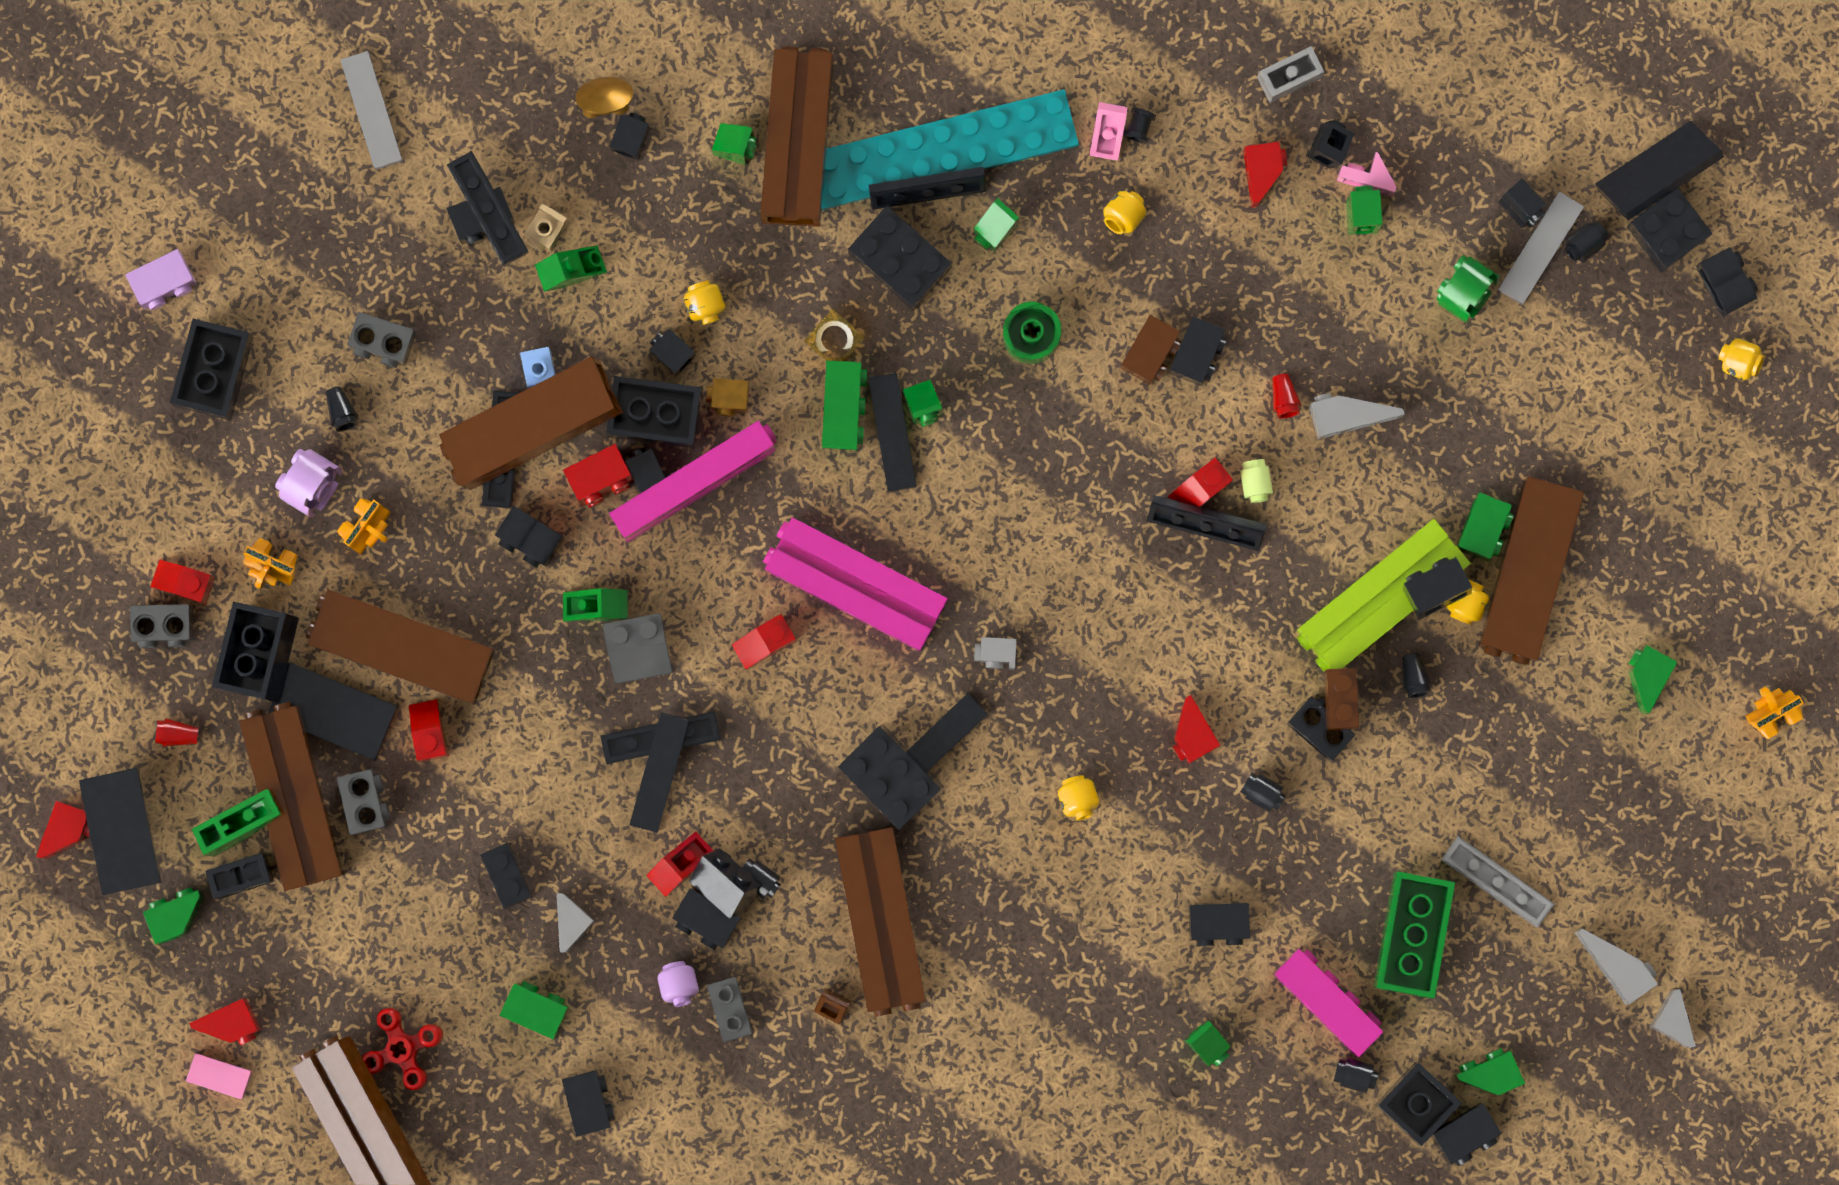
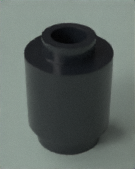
[1565,221,1609,263]
[1240,772,1286,812]
[742,858,781,899]
[1333,1058,1378,1094]

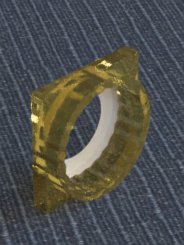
[804,308,865,361]

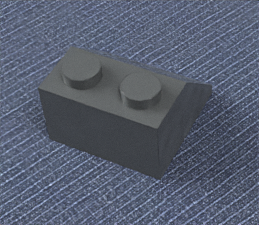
[603,613,673,684]

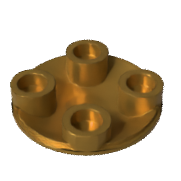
[576,77,633,118]

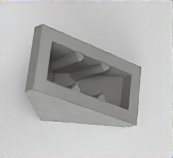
[557,893,595,953]
[1650,989,1696,1048]

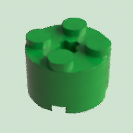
[1436,255,1500,324]
[1002,301,1061,364]

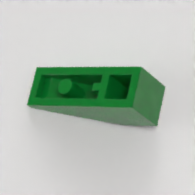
[191,788,281,857]

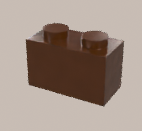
[1120,315,1182,385]
[1324,668,1359,730]

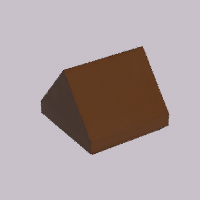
[813,988,851,1024]

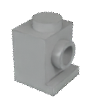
[974,637,1016,670]

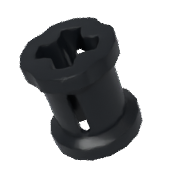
[1123,107,1156,144]

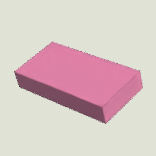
[186,1053,252,1099]

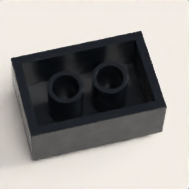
[848,206,952,311]
[170,318,254,421]
[606,376,702,449]
[212,602,299,703]
[838,724,944,830]

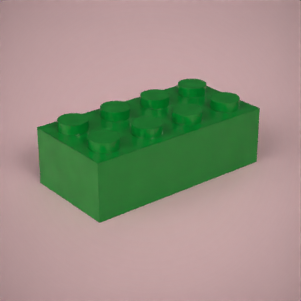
[1373,871,1455,999]

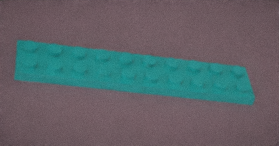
[822,89,1079,210]

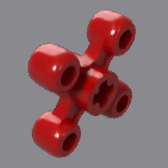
[362,1007,443,1091]

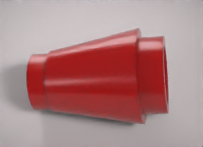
[1272,374,1302,419]
[155,718,198,747]

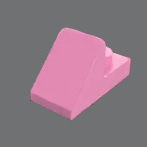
[1090,102,1128,161]
[1337,152,1396,197]

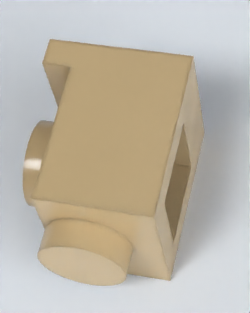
[524,204,569,252]

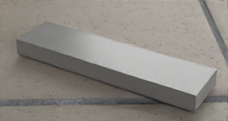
[340,51,403,170]
[1498,192,1584,305]
[1441,836,1554,928]

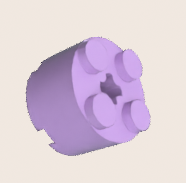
[275,449,342,517]

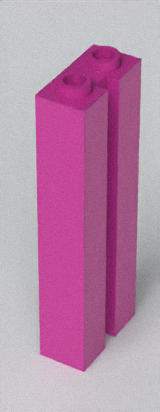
[609,420,777,543]
[763,517,947,652]

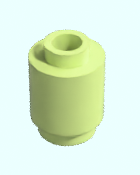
[1240,459,1273,503]

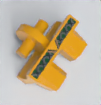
[337,498,391,555]
[243,538,297,590]
[1745,686,1804,739]

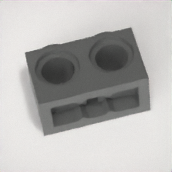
[347,312,416,368]
[130,604,193,648]
[337,769,390,836]
[707,977,753,1042]

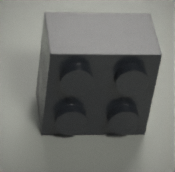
[1627,188,1713,273]
[1375,1062,1462,1146]

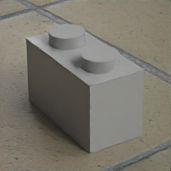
[1257,46,1324,103]

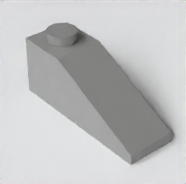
[1309,393,1404,440]
[1574,929,1658,1005]

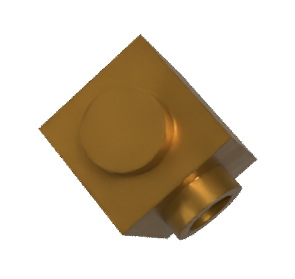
[706,378,749,417]

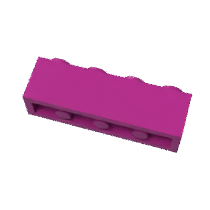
[1273,949,1383,1057]

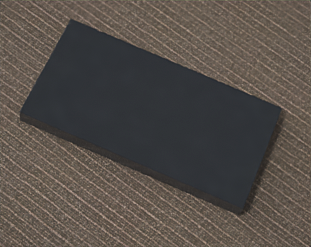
[1595,121,1724,220]
[268,662,398,760]
[79,768,162,895]

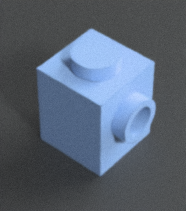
[520,347,556,388]

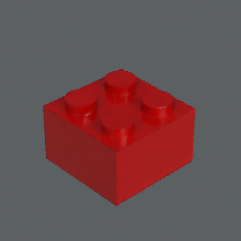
[563,444,634,508]

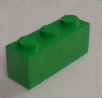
[822,360,867,451]

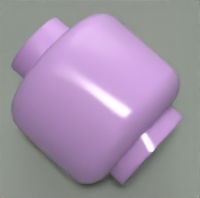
[657,961,699,1007]

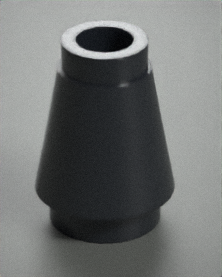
[325,386,358,432]
[1402,653,1432,698]

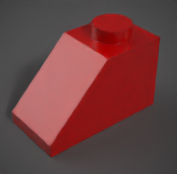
[1243,142,1287,208]
[1168,457,1233,507]
[150,559,215,605]
[732,614,797,670]
[1172,695,1220,764]
[409,699,449,762]
[36,801,90,859]
[646,831,713,897]
[189,998,261,1046]

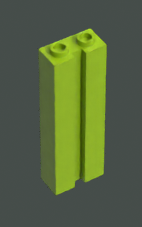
[1296,519,1471,672]

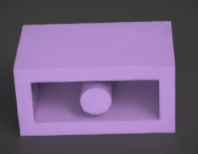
[125,249,197,310]

